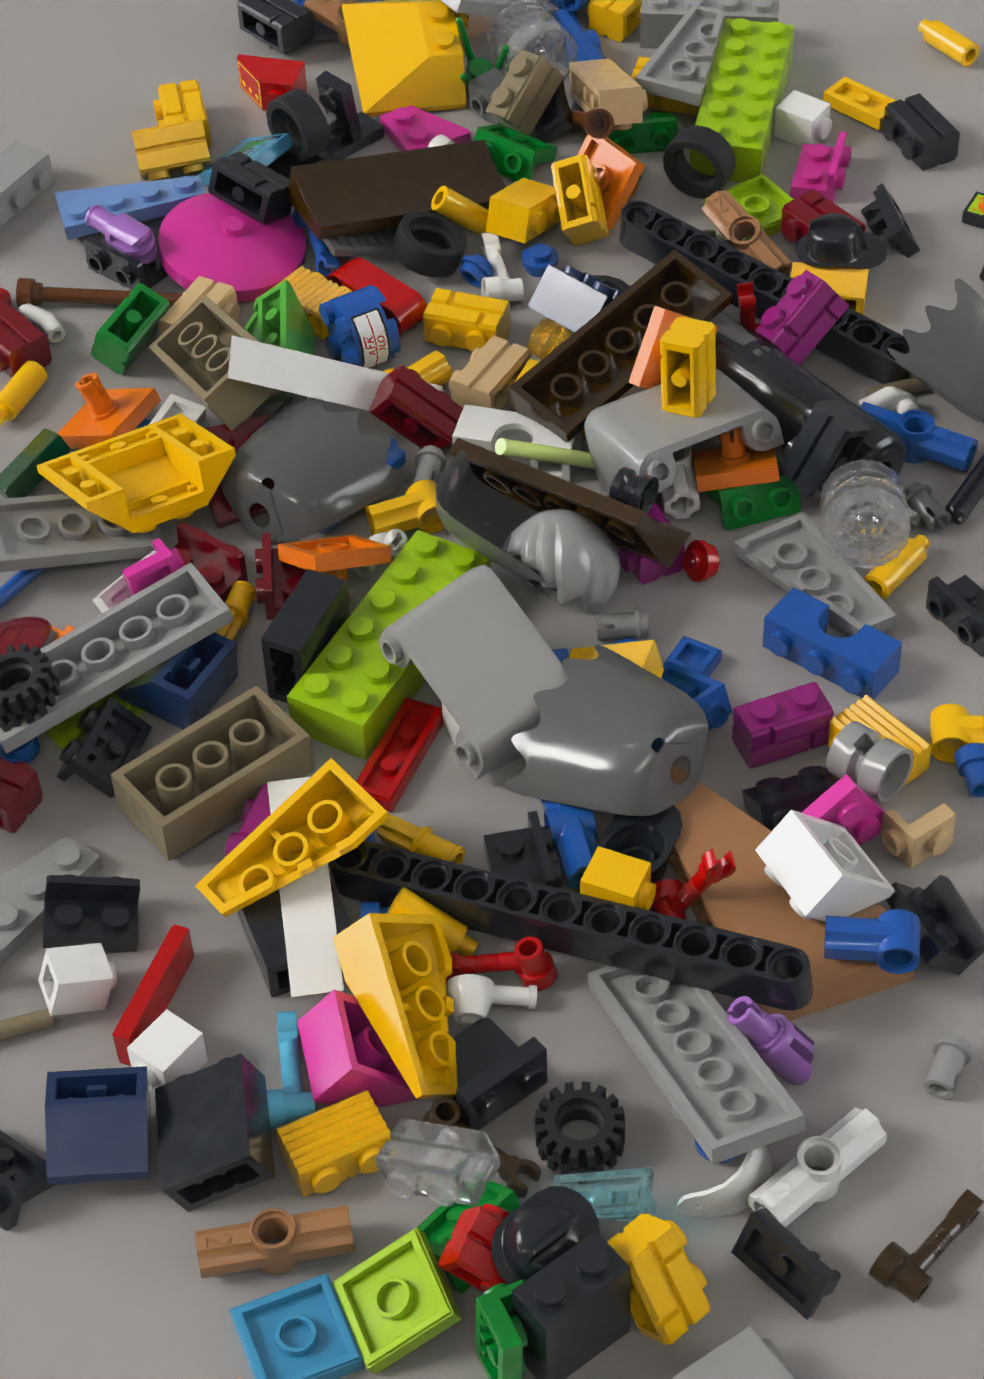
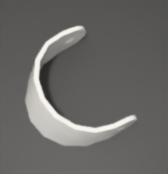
[672,1107,773,1218]

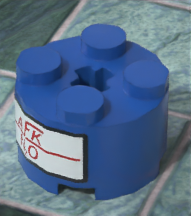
[319,285,401,368]

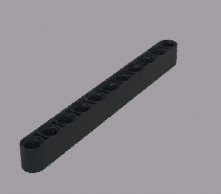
[329,840,813,1011]

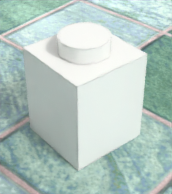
[774,90,832,147]
[38,943,117,1016]
[127,1009,208,1091]

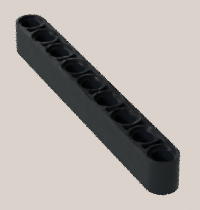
[620,200,912,384]

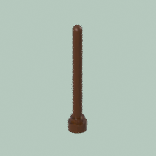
[570,108,614,139]
[16,278,182,308]

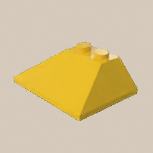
[342,0,467,117]
[36,413,236,533]

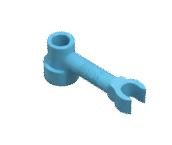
[267,1011,315,1129]

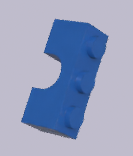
[763,587,902,700]

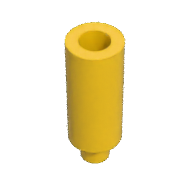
[918,19,980,67]
[431,186,489,236]
[0,361,48,425]
[864,534,930,600]
[387,887,479,956]

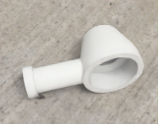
[447,974,537,1026]

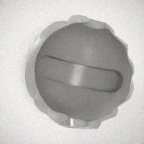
[502,509,620,614]

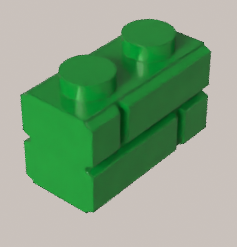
[90,283,170,375]

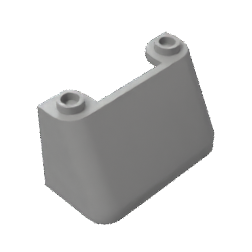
[584,369,785,493]
[378,565,568,780]

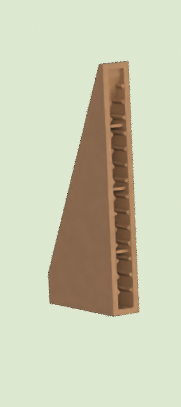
[653,750,915,1021]

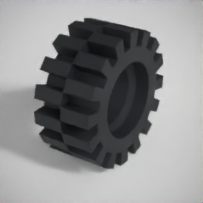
[0,644,61,727]
[535,1081,625,1179]

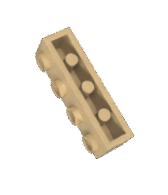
[569,58,648,130]

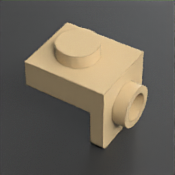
[881,803,956,869]

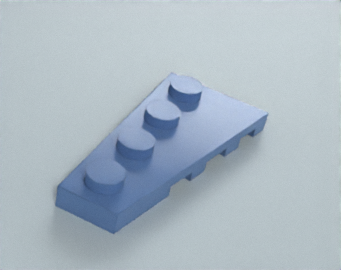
[54,175,206,240]

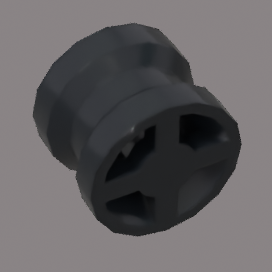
[609,467,659,514]

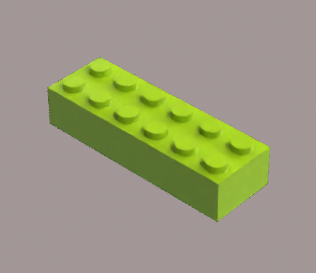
[690,18,795,183]
[287,530,491,761]

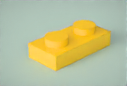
[823,76,897,130]

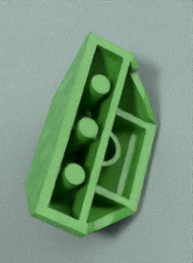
[245,280,315,405]

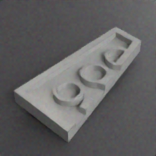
[635,3,725,107]
[732,512,897,636]
[0,835,103,966]

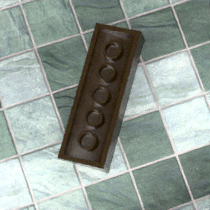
[287,139,507,240]
[509,249,732,443]
[449,438,691,568]

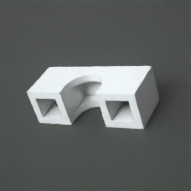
[452,404,581,482]

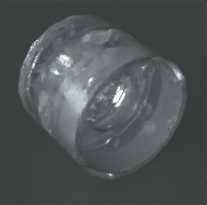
[487,0,577,81]
[819,460,911,568]

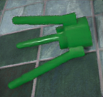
[456,17,510,93]

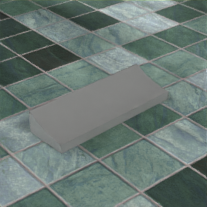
[0,562,234,754]

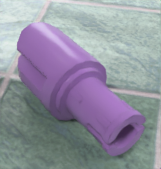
[85,204,158,264]
[727,996,815,1085]

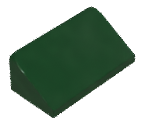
[0,428,71,499]

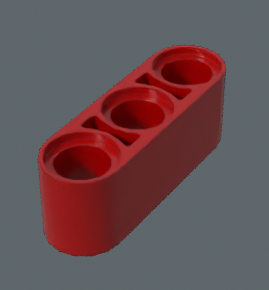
[326,257,427,336]

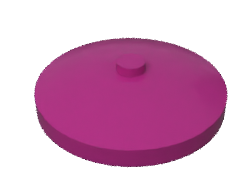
[158,193,306,302]

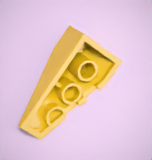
[195,758,390,917]
[333,913,458,1099]

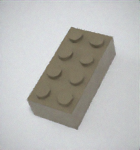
[149,295,280,431]
[110,685,314,861]

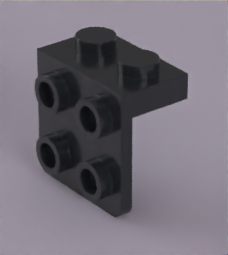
[436,1018,548,1132]

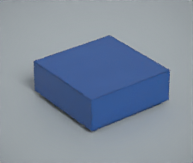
[664,635,722,677]

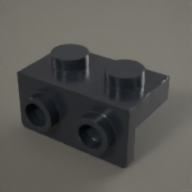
[742,766,840,831]

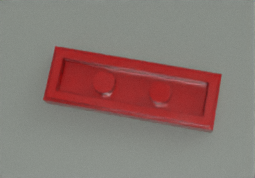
[356,697,443,813]
[112,924,195,1066]

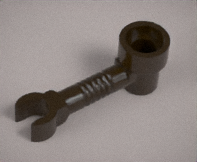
[420,1098,542,1198]
[869,1189,984,1303]

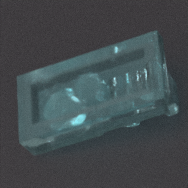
[553,1167,656,1222]

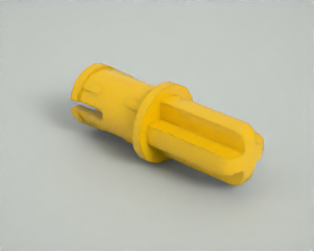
[215,580,256,641]
[377,814,466,864]

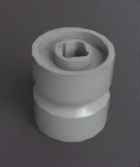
[826,721,914,802]

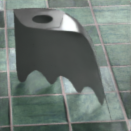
[886,279,984,423]
[221,396,413,542]
[436,450,557,597]
[504,645,708,816]

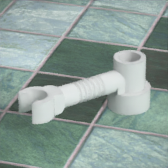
[480,233,524,302]

